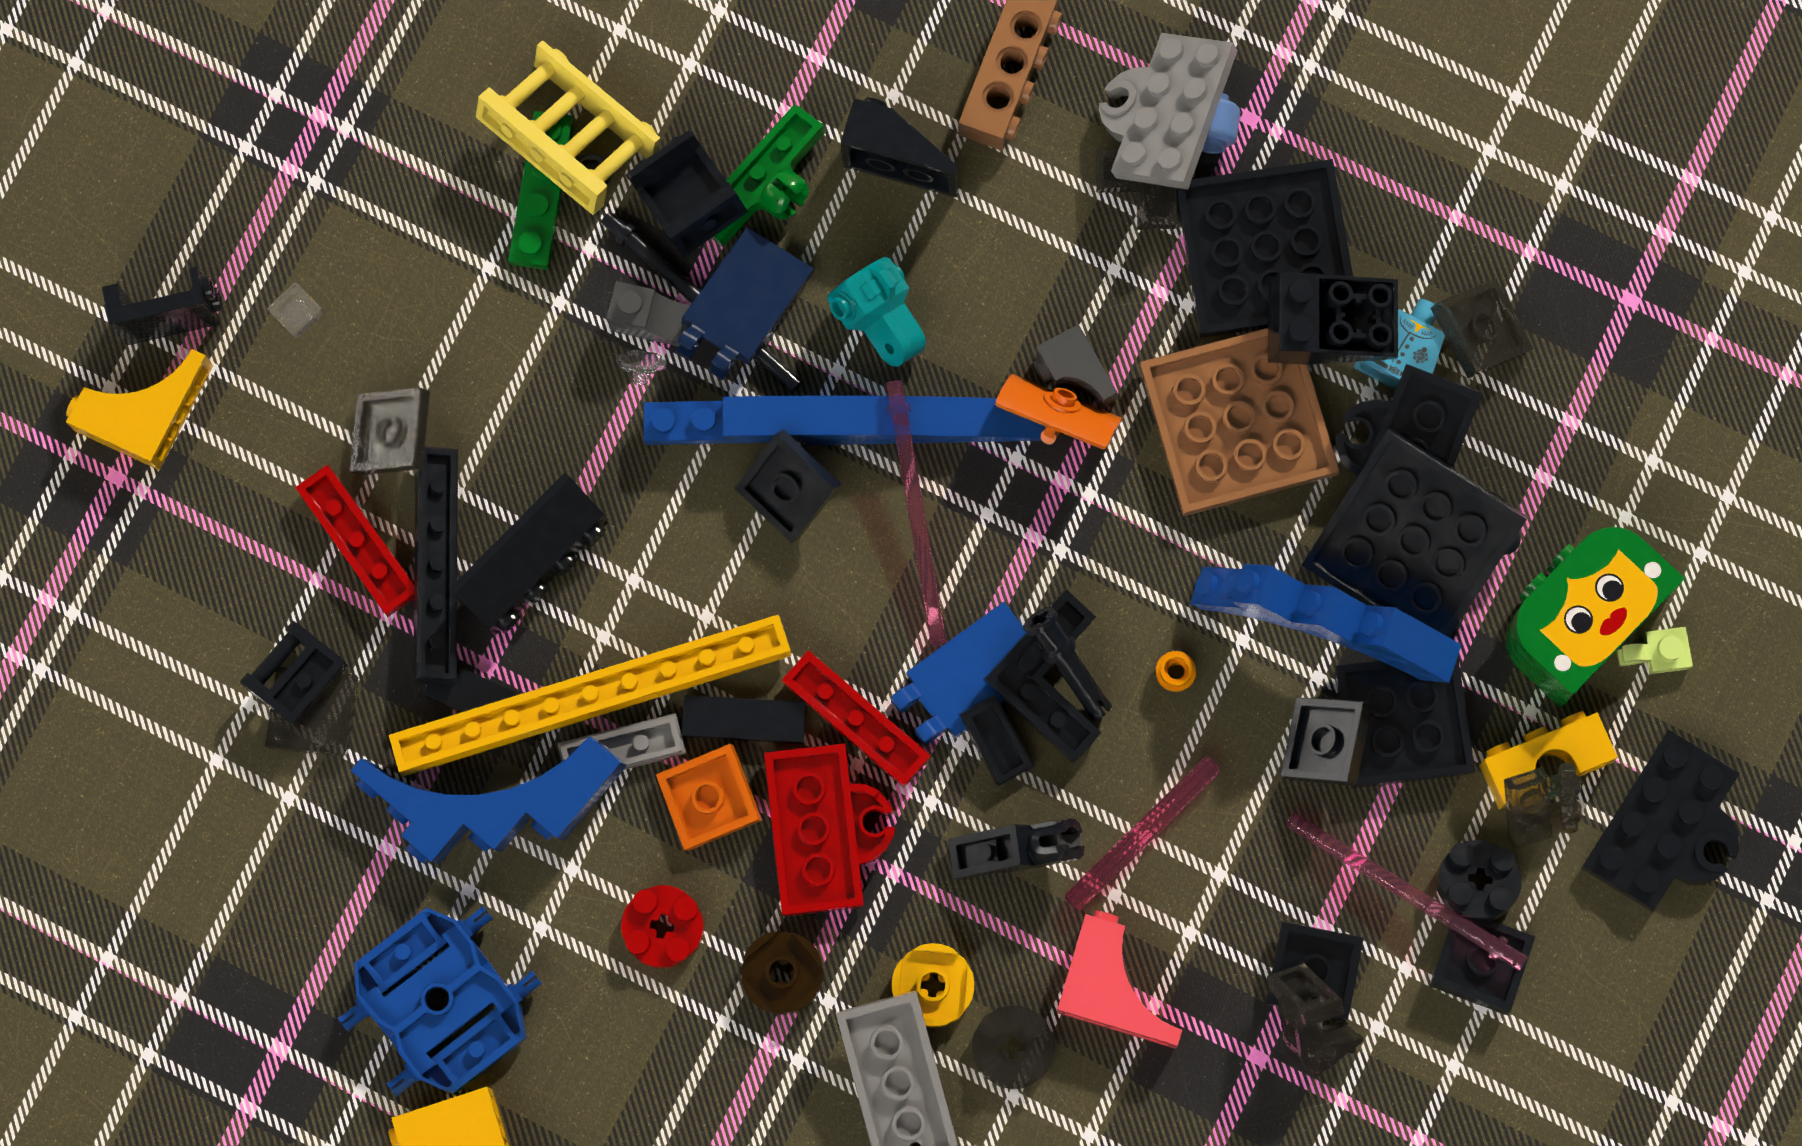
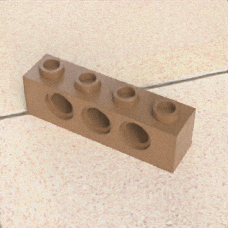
[958,0,1063,151]

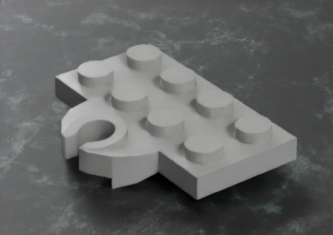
[1099,33,1238,190]

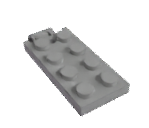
[836,990,958,1146]

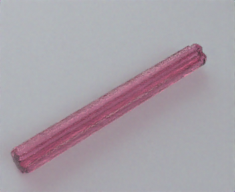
[1065,757,1220,911]

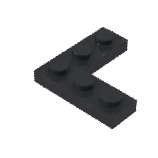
[983,589,1102,763]

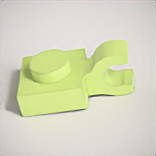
[1616,627,1693,675]

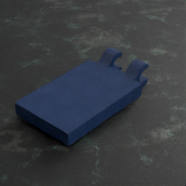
[676,227,814,380]

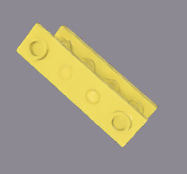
[476,40,660,215]

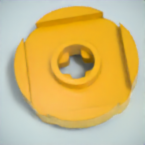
[892,943,974,1028]

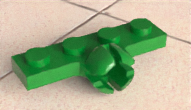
[711,104,827,247]

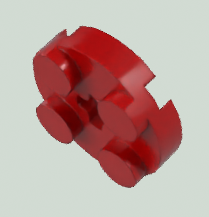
[621,885,704,969]

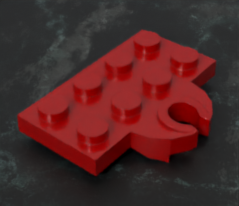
[764,743,896,917]

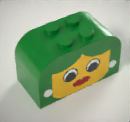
[1506,527,1685,709]

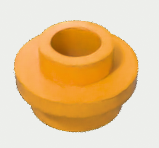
[1155,651,1196,692]

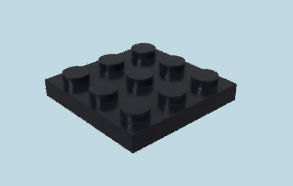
[1334,657,1475,789]

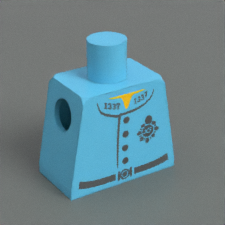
[1353,299,1445,390]

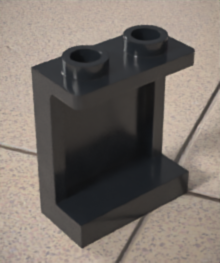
[626,130,748,257]
[102,266,223,346]

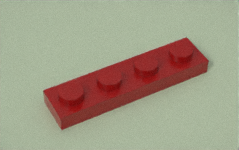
[295,464,414,617]
[782,650,931,788]

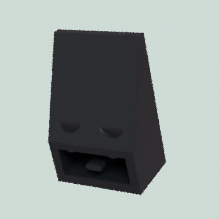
[1268,272,1398,365]

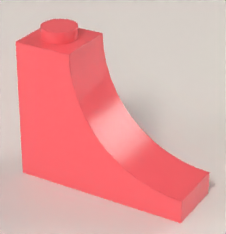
[1057,910,1182,1049]

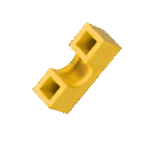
[1479,711,1618,810]

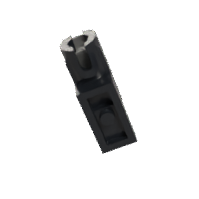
[948,818,1085,880]

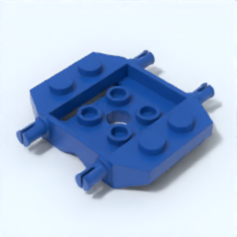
[338,906,542,1097]

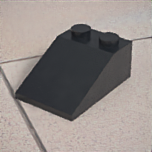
[840,97,959,198]

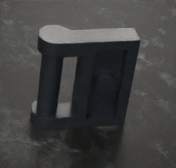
[239,621,348,727]

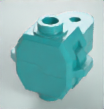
[827,257,926,367]

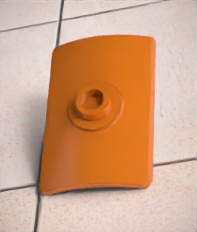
[995,374,1123,449]

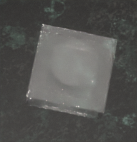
[266,281,325,340]

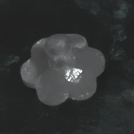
[616,350,666,386]

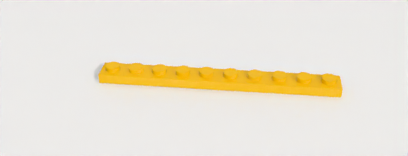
[389,614,792,777]

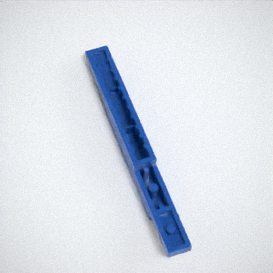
[644,396,1046,446]

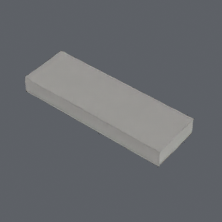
[557,713,686,770]

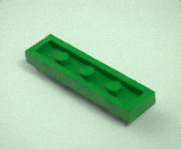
[508,111,574,270]

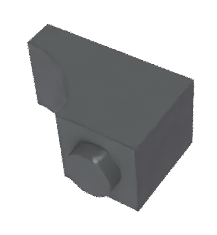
[606,281,690,346]
[1033,324,1118,410]

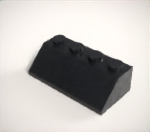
[450,473,608,637]

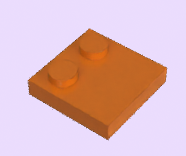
[656,744,762,851]

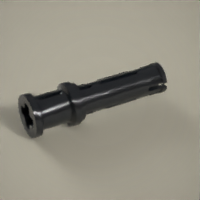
[1023,607,1112,720]

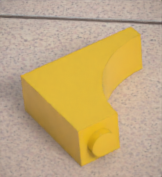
[66,349,214,470]
[388,1087,509,1146]

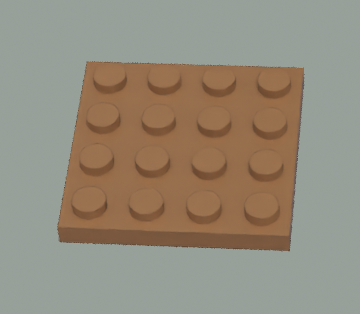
[1139,328,1339,516]

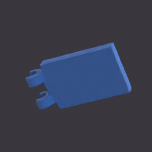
[891,602,1053,747]

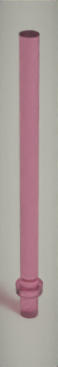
[886,380,947,646]
[1285,813,1528,971]

